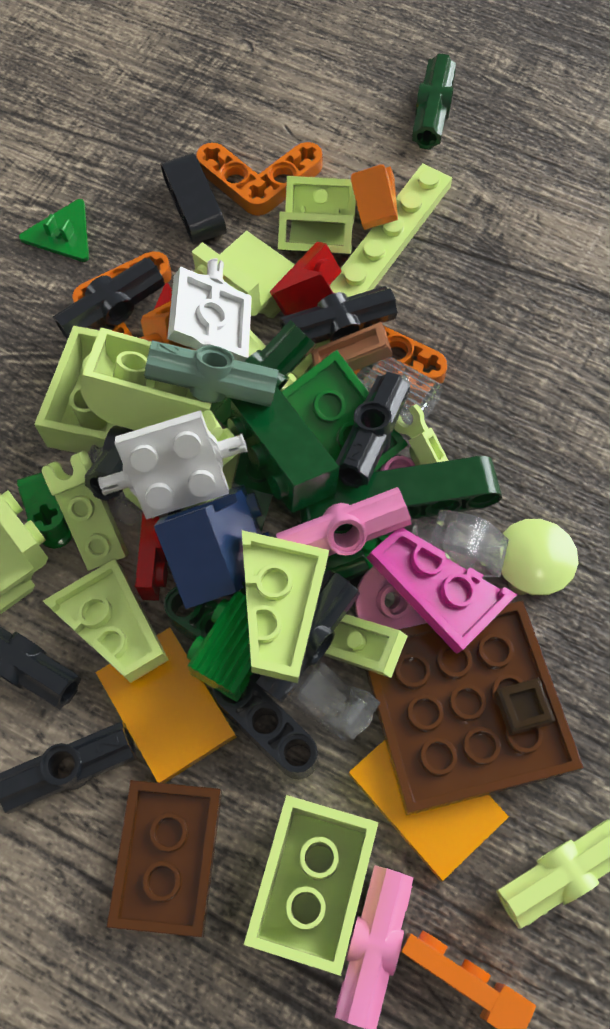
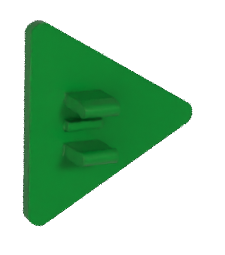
[19,199,89,262]

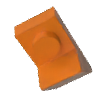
[351,164,398,230]

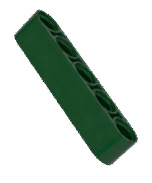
[299,456,502,532]

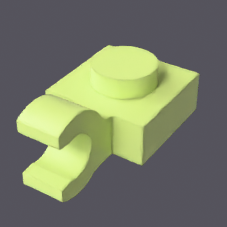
[394,404,449,466]

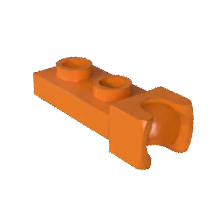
[400,930,536,1029]

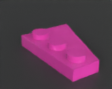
[366,528,517,654]

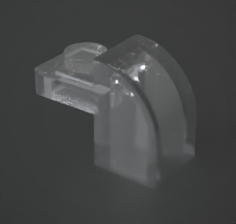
[411,510,509,577]
[286,661,380,742]

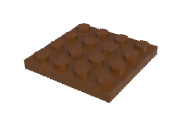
[365,600,584,816]

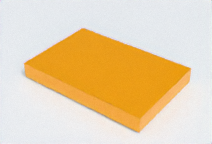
[95,627,236,783]
[348,740,509,882]

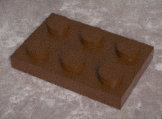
[107,780,222,937]

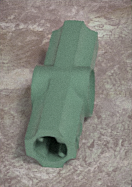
[144,340,279,407]

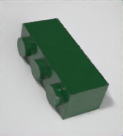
[227,386,340,513]

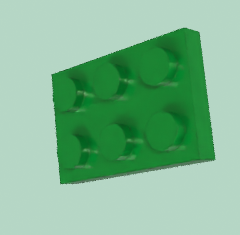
[282,350,408,472]

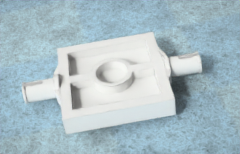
[167,258,252,362]
[98,410,248,519]

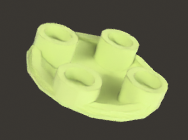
[496,519,578,595]

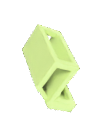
[278,176,356,254]
[192,230,295,318]
[0,490,48,614]

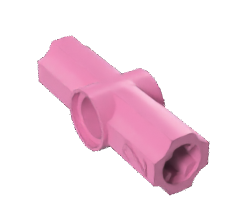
[276,487,412,556]
[335,865,413,1029]

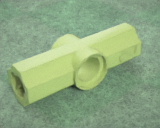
[496,819,610,929]

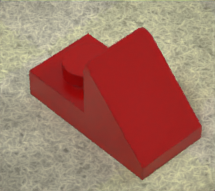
[270,242,342,316]
[135,512,168,601]

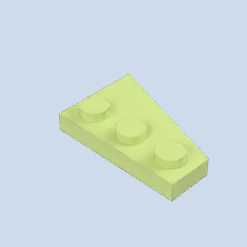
[242,530,329,683]
[43,558,169,683]

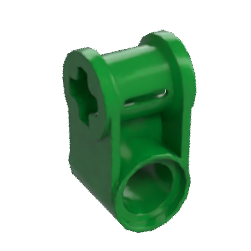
[17,472,73,549]

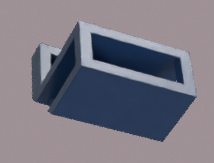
[154,484,271,609]

